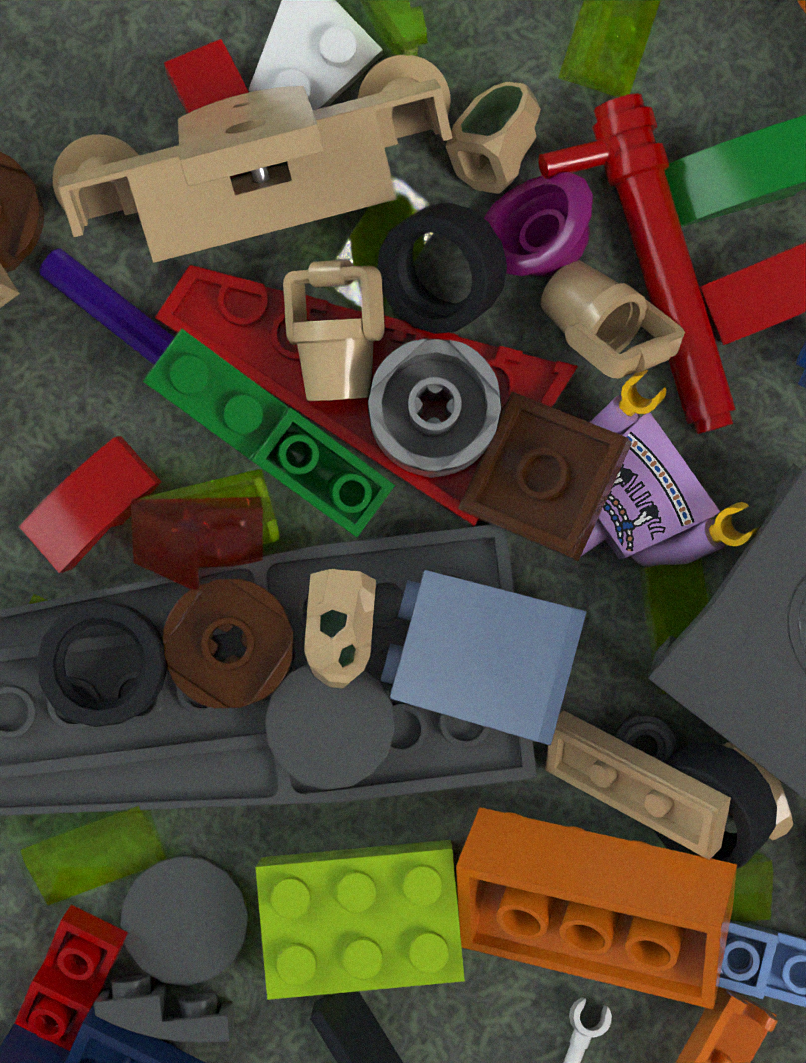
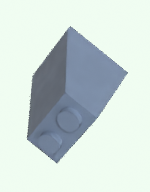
[380,570,586,745]

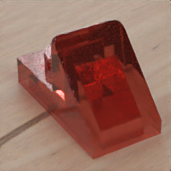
[131,497,263,590]

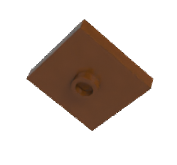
[458,392,632,562]

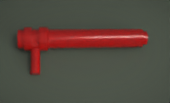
[538,93,736,435]

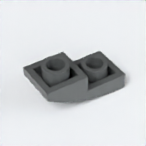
[94,974,236,1043]

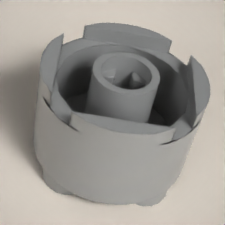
[368,339,501,478]

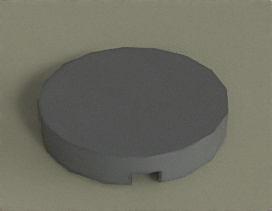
[265,660,395,790]
[120,855,249,986]

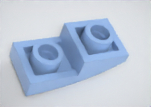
[718,920,806,1007]

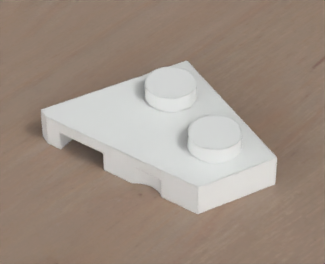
[248,0,383,110]

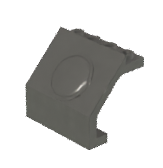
[648,463,806,800]

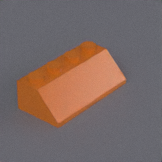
[456,807,737,1009]

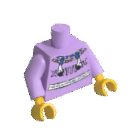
[581,369,760,566]

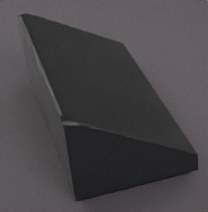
[310,991,403,1063]

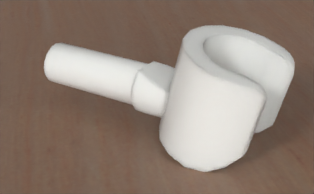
[563,997,612,1063]

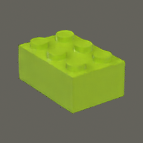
[255,840,465,1000]

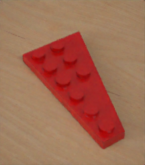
[155,265,578,527]

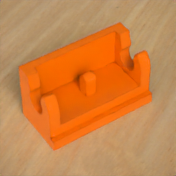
[676,987,779,1063]

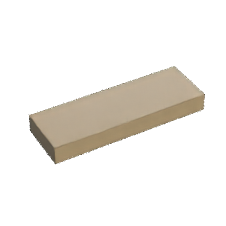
[545,711,731,860]

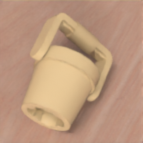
[283,259,385,401]
[541,260,685,379]

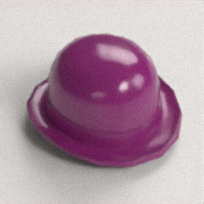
[484,172,593,277]

